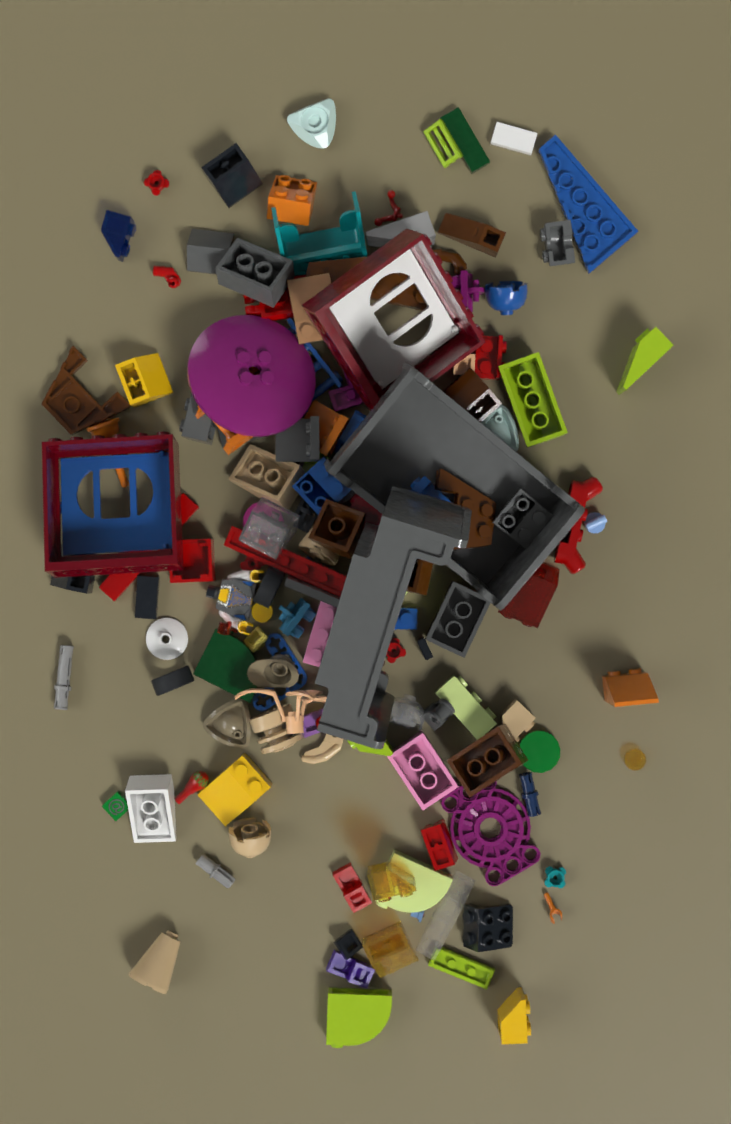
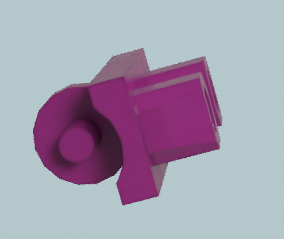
[451,270,485,312]

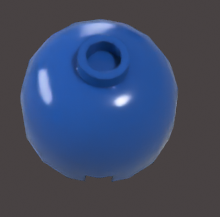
[485,281,528,315]

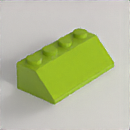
[498,352,568,447]

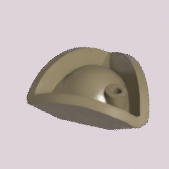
[203,698,251,748]

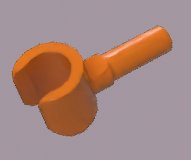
[544,892,562,924]

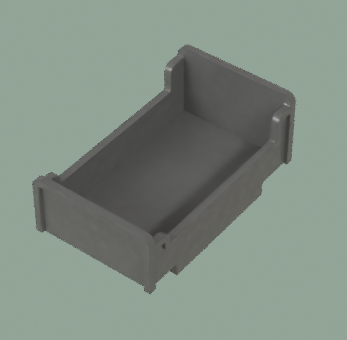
[324,362,585,610]
[315,485,472,749]

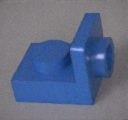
[394,608,417,630]

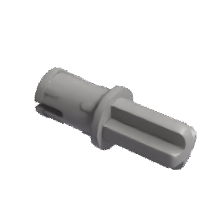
[195,853,235,888]

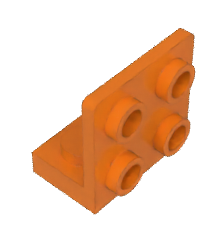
[303,400,350,458]

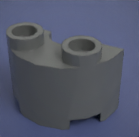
[540,220,575,266]

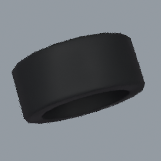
[254,566,285,608]
[151,665,194,696]

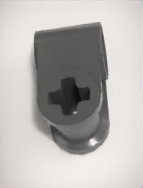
[420,699,455,731]

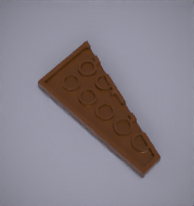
[306,249,442,311]

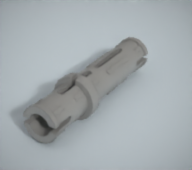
[54,645,74,710]

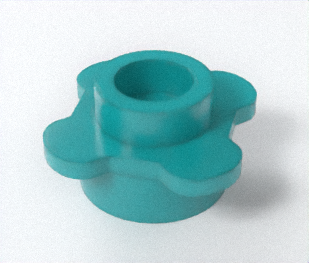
[544,866,566,888]

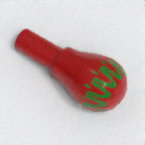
[174,771,209,804]

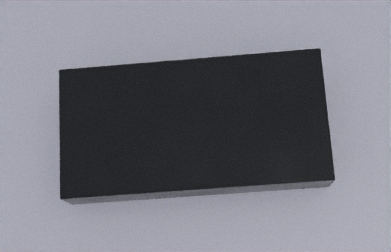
[135,576,160,619]

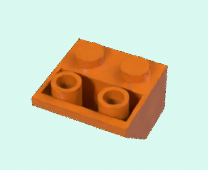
[267,175,317,226]

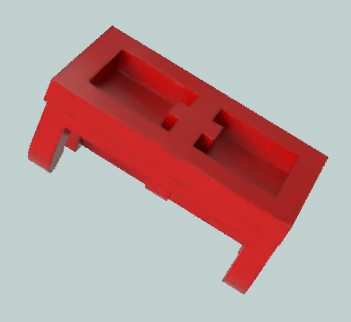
[420,819,458,871]

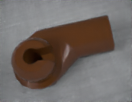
[440,250,467,275]

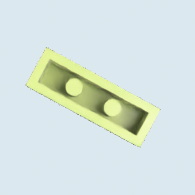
[435,675,497,740]

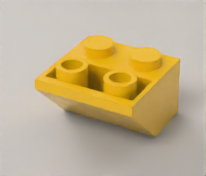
[115,353,174,408]
[497,987,531,1044]

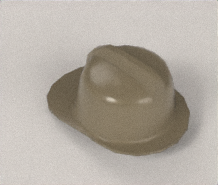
[247,654,299,688]

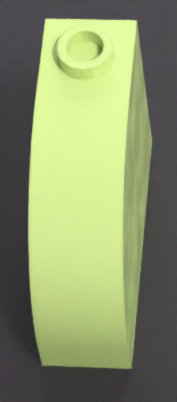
[373,849,453,913]

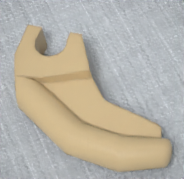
[301,734,343,764]

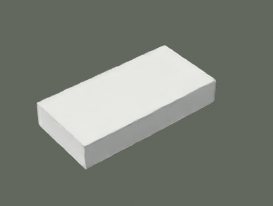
[491,122,537,155]

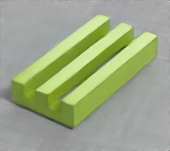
[423,119,463,168]

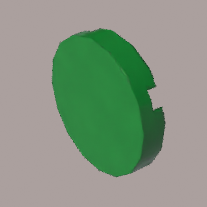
[519,730,561,773]

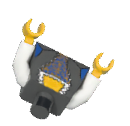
[206,570,264,635]

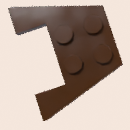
[42,346,131,435]
[435,469,496,550]

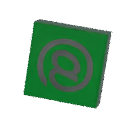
[102,791,128,821]

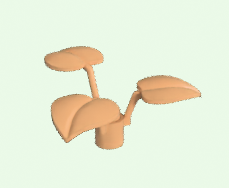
[235,688,327,734]

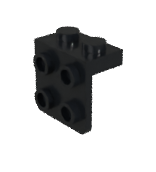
[462,903,513,952]

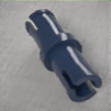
[519,772,541,817]

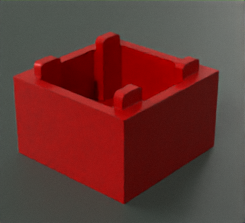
[169,539,216,583]

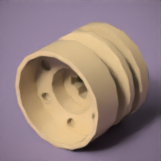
[249,703,303,754]

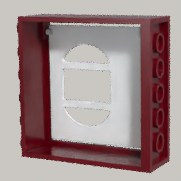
[301,229,486,411]

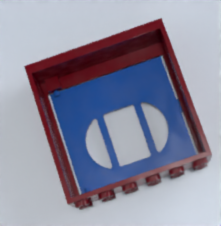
[42,431,184,578]

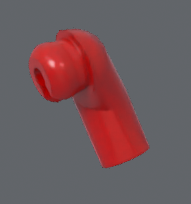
[153,265,181,288]

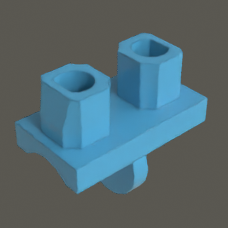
[278,598,316,638]

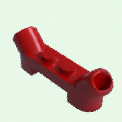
[554,476,603,574]

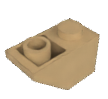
[501,699,535,742]

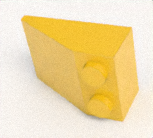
[197,752,273,826]

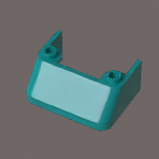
[271,191,367,276]

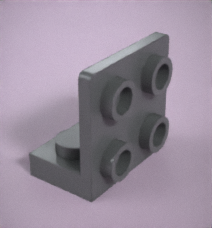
[275,416,320,462]

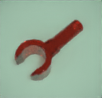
[217,621,238,635]

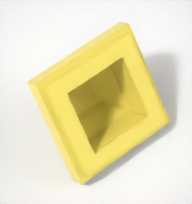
[244,626,268,653]

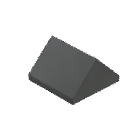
[187,229,234,275]

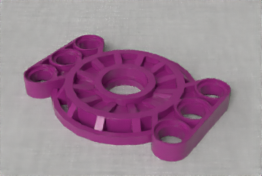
[441,781,541,886]

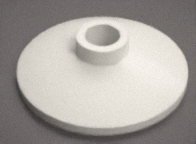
[146,618,188,660]

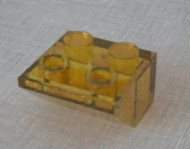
[367,861,416,902]
[362,921,419,978]

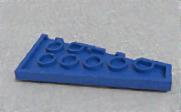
[539,135,638,274]

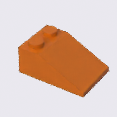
[602,668,659,707]

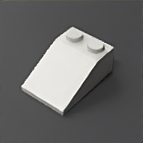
[125,774,176,843]

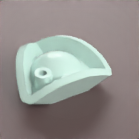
[287,98,336,149]
[481,405,519,452]

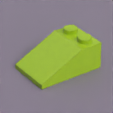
[617,327,674,395]

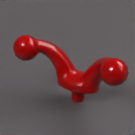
[374,190,403,226]

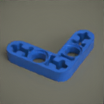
[252,633,307,711]

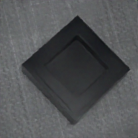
[417,637,433,660]
[334,929,364,960]

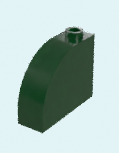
[193,626,258,703]

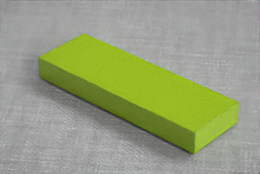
[428,944,495,990]

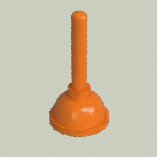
[86,417,129,488]

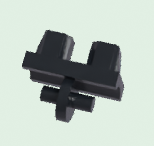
[289,498,318,533]

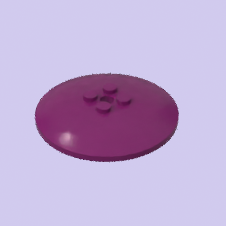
[187,315,316,437]

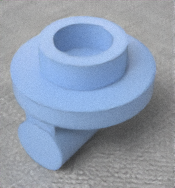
[584,512,607,534]

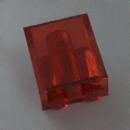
[498,562,560,629]

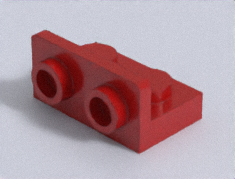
[475,335,507,380]

